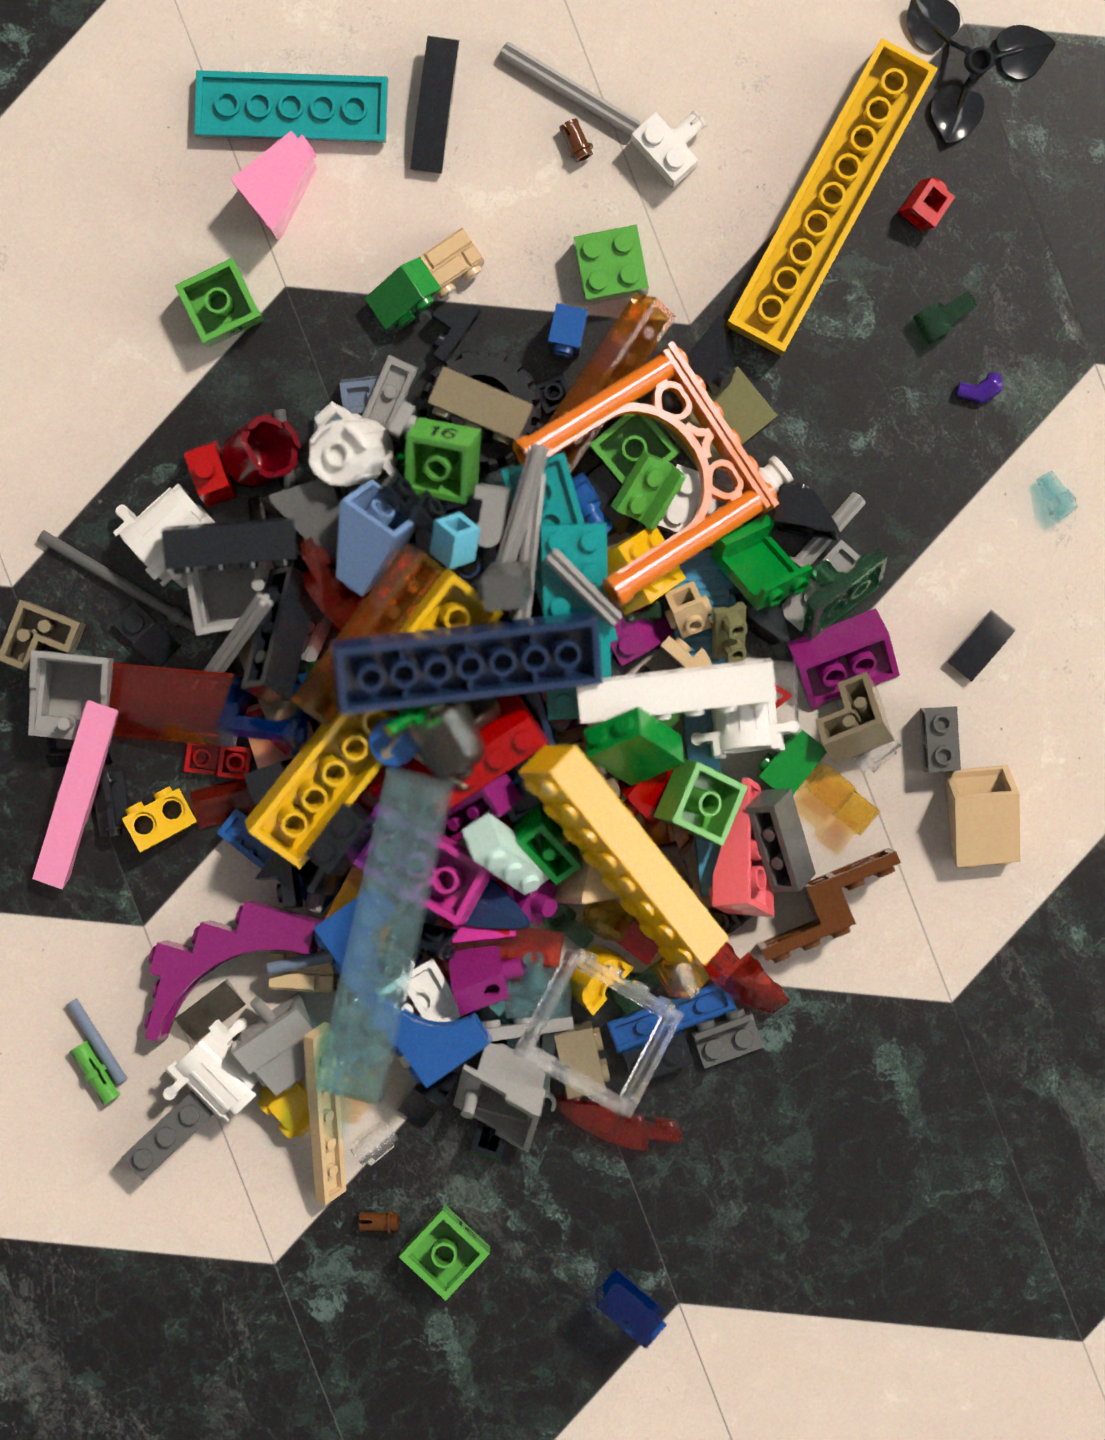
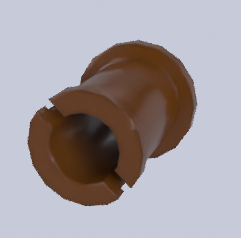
[559,118,593,162]
[359,1209,399,1235]

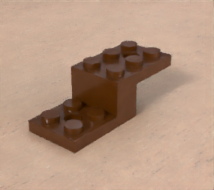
[757,848,901,963]

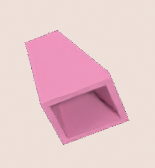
[231,131,317,240]

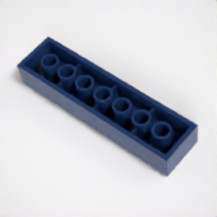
[330,611,602,715]

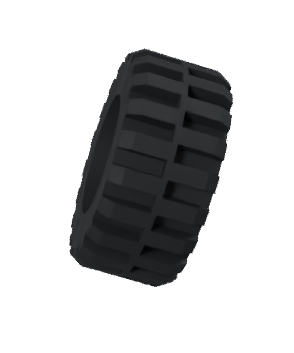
[419,348,541,474]

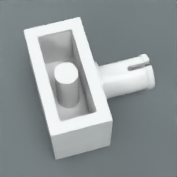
[631,110,707,188]

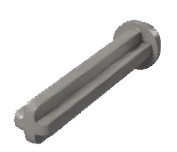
[789,492,866,568]

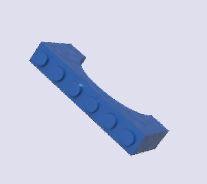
[313,880,493,1088]

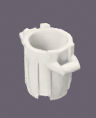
[309,401,398,486]
[113,484,215,588]
[691,701,802,759]
[163,1018,266,1123]

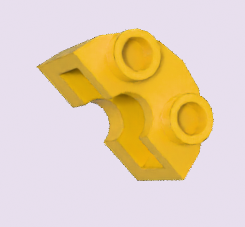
[566,945,634,1016]
[257,1079,310,1139]

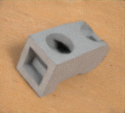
[474,483,513,547]

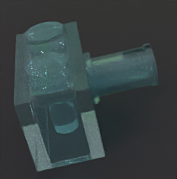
[504,952,572,1018]

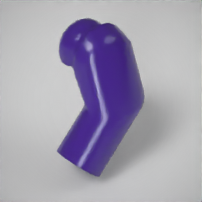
[956,372,1003,403]

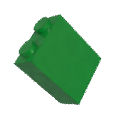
[584,706,685,786]

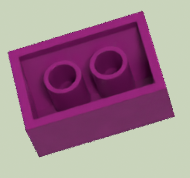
[609,599,674,666]
[787,608,900,710]

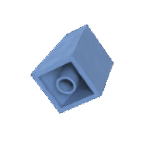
[336,479,418,596]

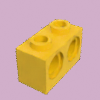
[122,786,197,853]

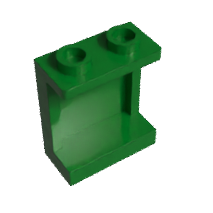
[711,514,813,611]

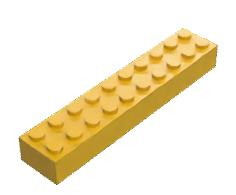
[727,38,938,356]
[245,567,503,869]

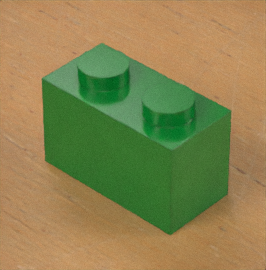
[364,257,442,330]
[757,730,827,795]
[514,805,582,885]

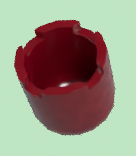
[222,414,301,488]

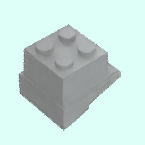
[185,561,275,636]
[28,650,114,740]
[231,992,316,1095]
[453,1043,549,1152]

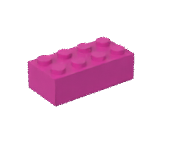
[353,802,493,925]

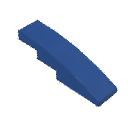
[217,808,341,913]

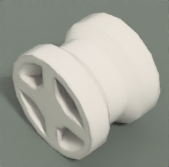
[759,455,794,493]

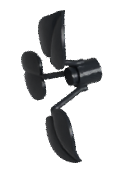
[907,0,1056,143]

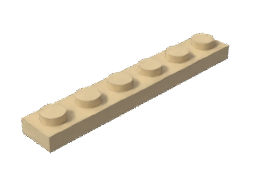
[303,1022,346,1205]

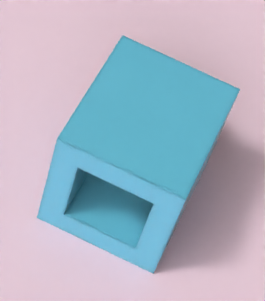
[429,512,481,569]

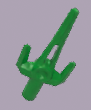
[384,703,443,737]

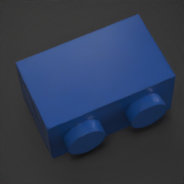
[548,303,588,359]

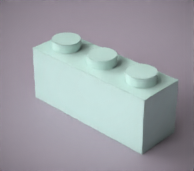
[462,813,550,895]

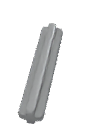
[545,548,622,627]

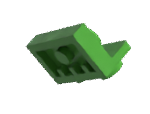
[611,451,686,531]

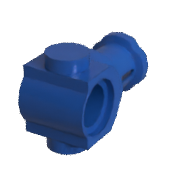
[572,472,614,533]

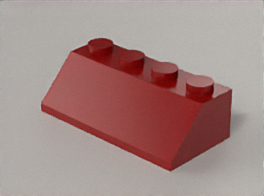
[410,694,549,816]

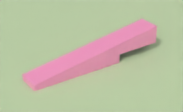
[32,700,119,889]

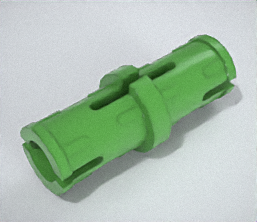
[69,1041,120,1105]

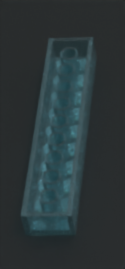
[315,766,456,1105]

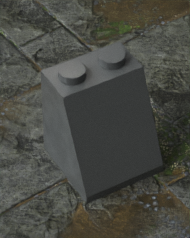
[260,478,340,565]

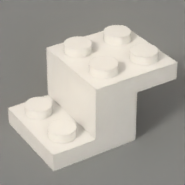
[351,958,463,1057]

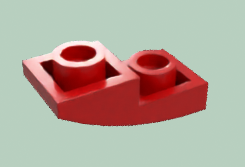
[182,739,252,779]

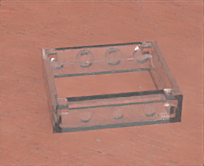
[513,948,684,1118]

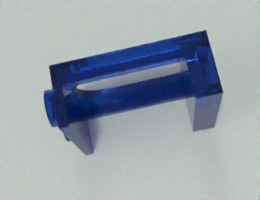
[218,676,316,756]
[595,1267,667,1349]

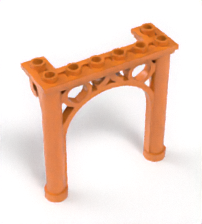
[512,342,779,607]

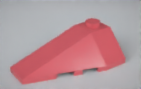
[709,778,774,917]

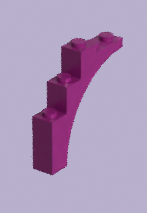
[144,900,323,1042]

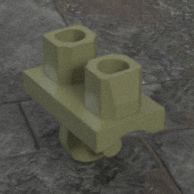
[709,601,747,663]

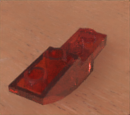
[301,537,385,638]
[696,942,790,1014]
[556,1093,682,1151]

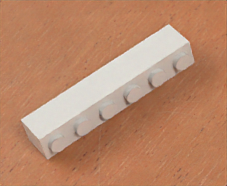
[577,658,777,727]

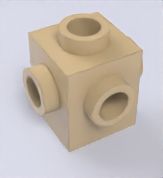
[664,581,713,639]

